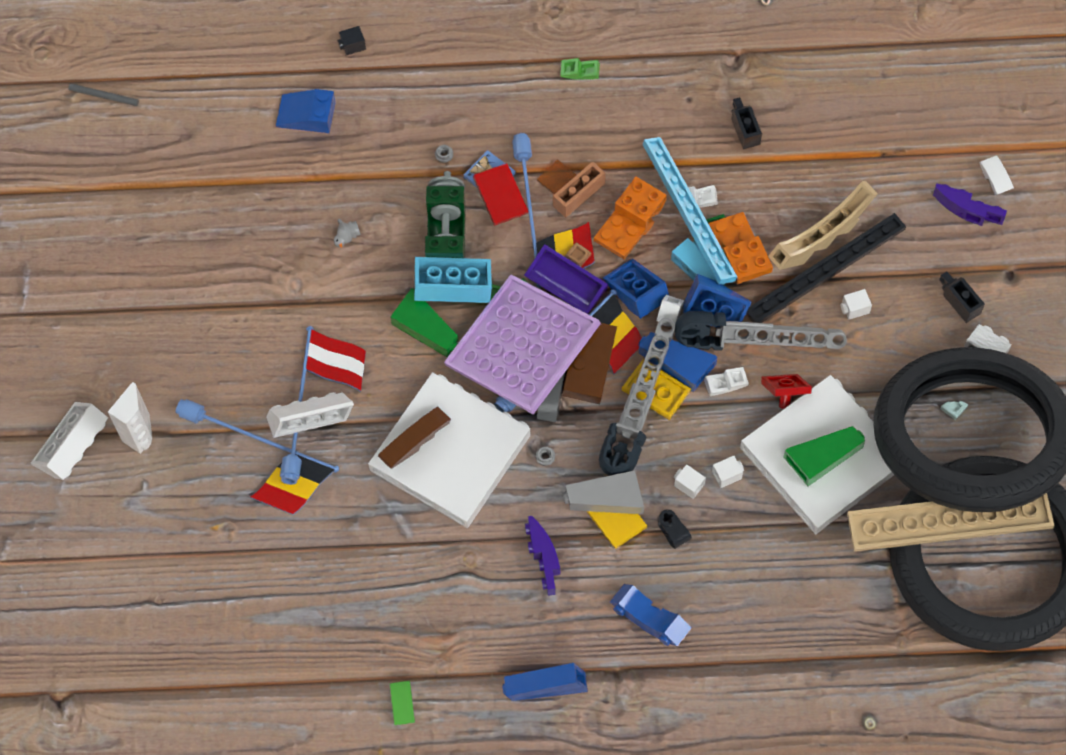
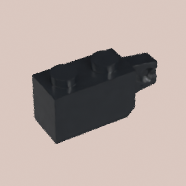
[731,97,762,149]
[939,271,985,323]

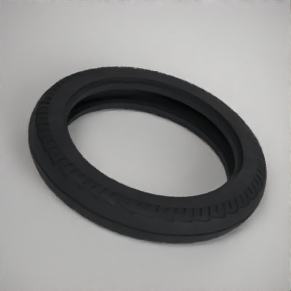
[873,347,1066,512]
[889,456,1066,651]

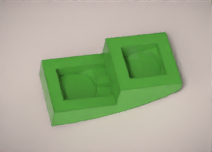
[560,58,600,80]
[390,680,415,725]

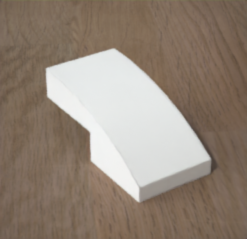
[979,155,1014,195]
[688,185,718,208]
[704,367,749,396]

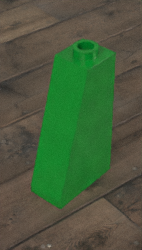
[390,288,459,358]
[784,426,866,486]

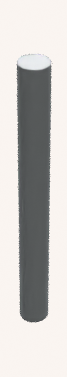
[69,83,139,106]

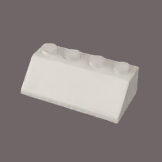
[108,382,152,454]
[266,392,354,438]
[30,402,108,480]

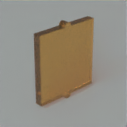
[537,159,576,194]

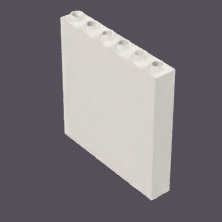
[368,372,530,528]
[740,375,894,535]

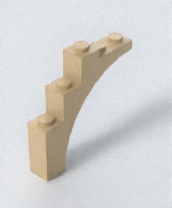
[768,181,878,270]

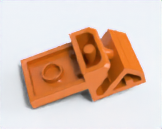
[594,176,667,260]
[709,212,773,284]

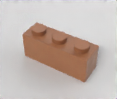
[553,161,606,218]

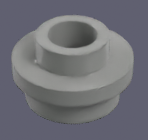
[435,145,453,163]
[536,447,555,466]

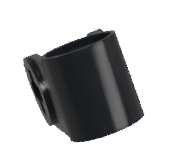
[658,509,692,549]

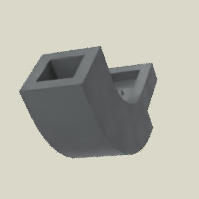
[537,370,567,422]

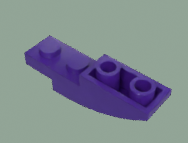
[933,183,1007,226]
[525,516,560,596]

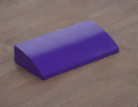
[524,244,608,314]

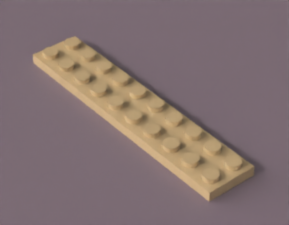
[847,493,1054,552]

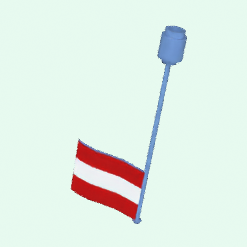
[280,326,366,485]

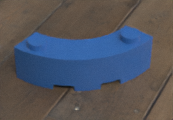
[610,584,692,646]

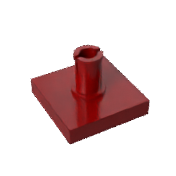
[761,374,812,409]

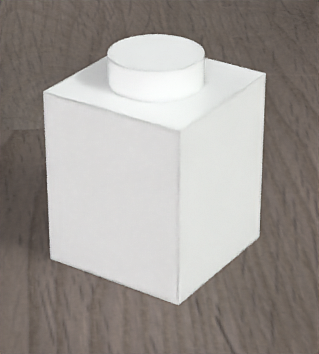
[840,289,872,320]
[656,295,684,327]
[712,456,744,488]
[674,464,706,499]

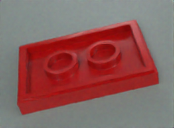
[473,163,529,226]

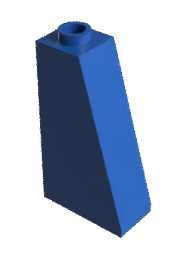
[638,332,717,392]
[502,663,588,701]

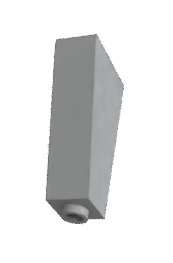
[563,471,644,514]

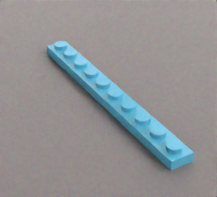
[642,137,737,284]

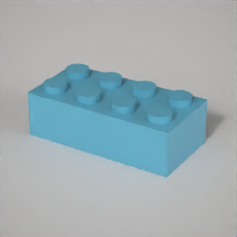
[414,257,492,303]

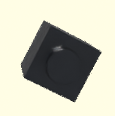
[337,26,366,56]

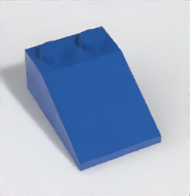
[276,89,336,133]
[603,258,669,319]
[682,274,751,328]

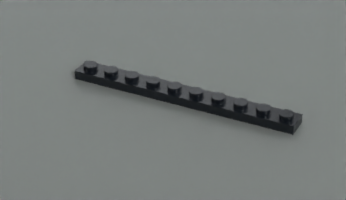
[746,213,906,323]

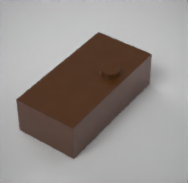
[562,323,617,405]

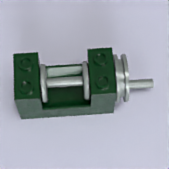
[425,171,466,258]

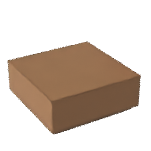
[565,242,591,267]

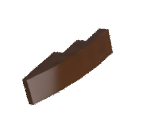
[378,406,451,469]

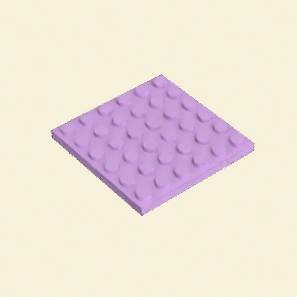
[444,275,601,414]

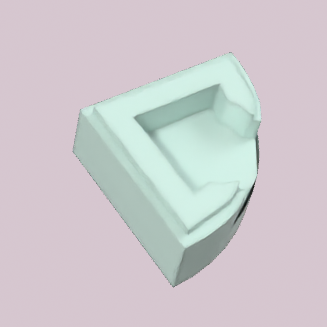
[940,401,968,420]

